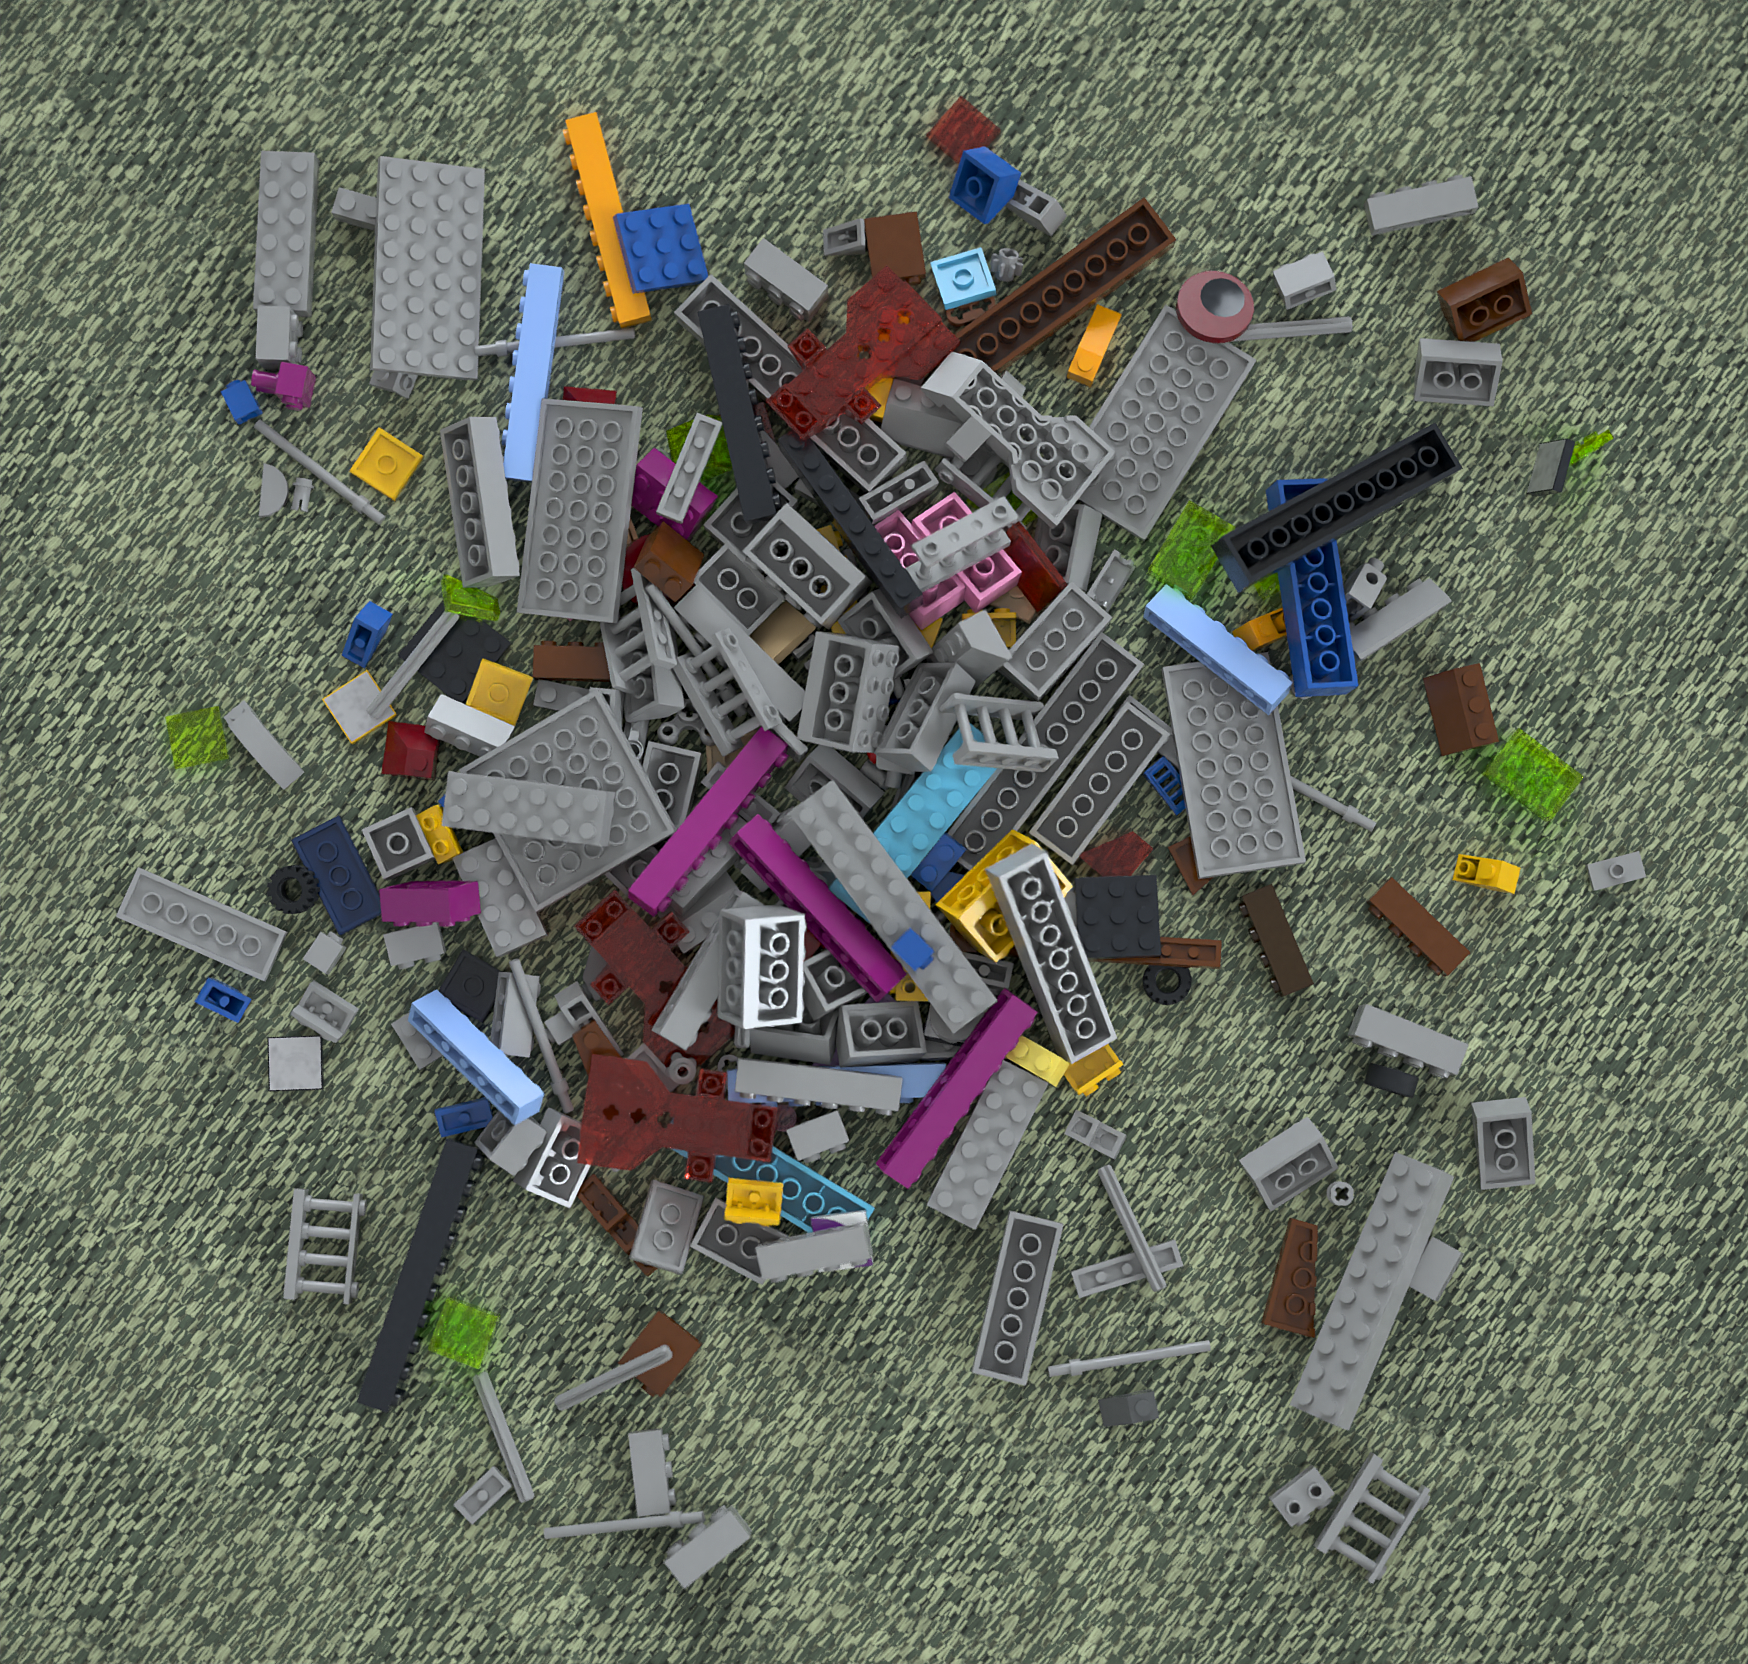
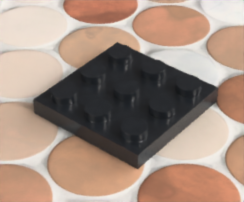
[398,593,512,704]
[1074,875,1161,960]

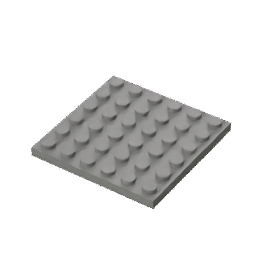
[459,689,677,912]

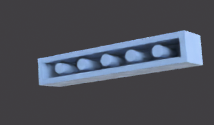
[1143,584,1293,715]
[408,989,544,1125]

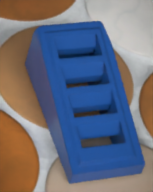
[1142,756,1186,816]

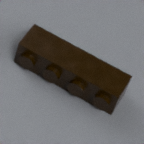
[1237,884,1314,997]

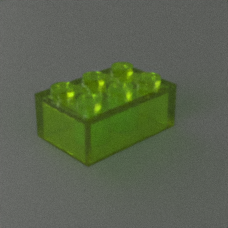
[1146,500,1236,601]
[1481,728,1584,822]

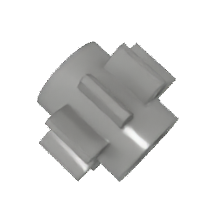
[990,248,1023,282]

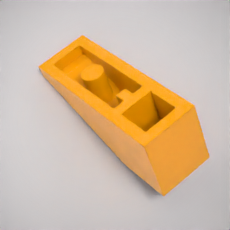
[1066,304,1122,387]

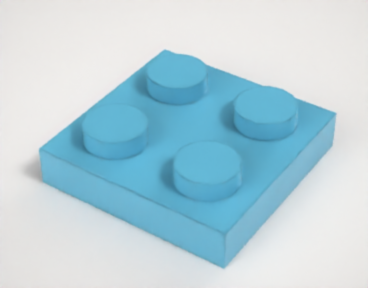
[930,247,997,310]

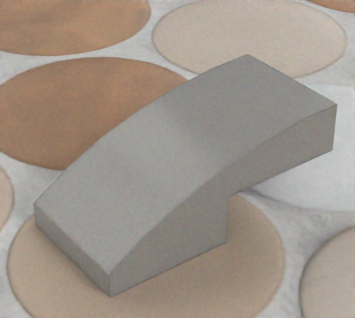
[1064,1110,1127,1160]

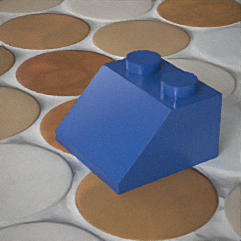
[948,147,1021,224]

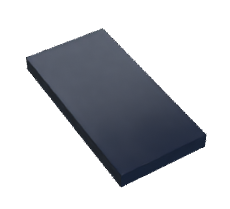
[291,815,381,936]

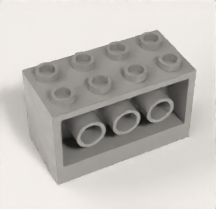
[743,503,872,630]
[997,581,1112,702]
[797,632,899,753]
[718,905,806,1029]

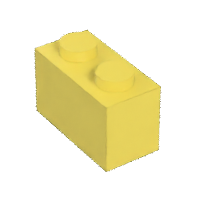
[1005,1035,1069,1087]

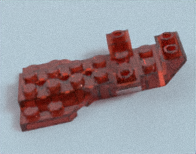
[766,266,960,440]
[574,889,735,1074]
[577,1054,778,1182]

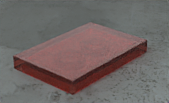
[1003,521,1068,613]

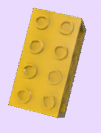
[935,829,1073,963]

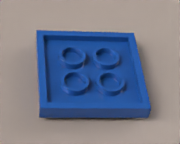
[613,204,708,294]

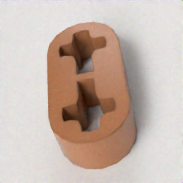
[946,297,996,327]

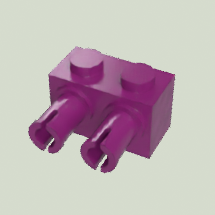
[251,362,316,411]

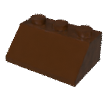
[1437,257,1532,342]
[1423,663,1499,757]

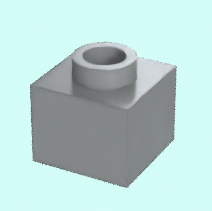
[544,1011,576,1045]

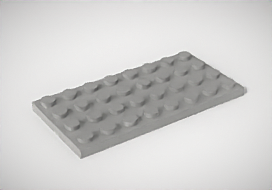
[370,156,485,380]
[1060,304,1256,541]
[517,398,643,624]
[1161,652,1306,879]

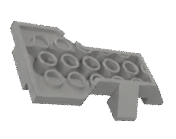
[919,351,1115,529]

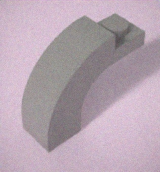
[224,700,304,790]

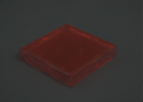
[926,96,1001,165]

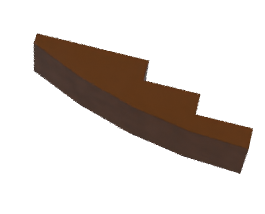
[576,1174,658,1277]

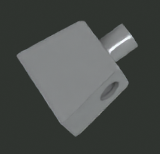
[1343,557,1387,623]

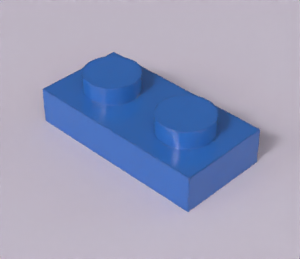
[911,832,967,892]
[435,1097,493,1138]

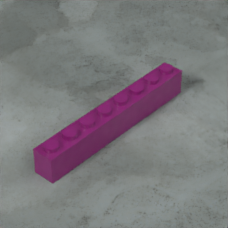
[628,726,789,917]
[728,814,907,1002]
[876,987,1038,1188]

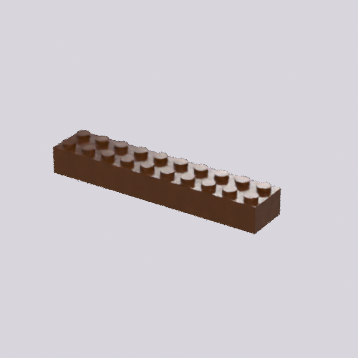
[928,197,1176,375]

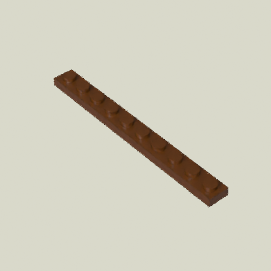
[949,924,1222,969]

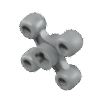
[657,688,722,746]

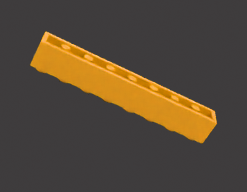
[563,112,652,329]

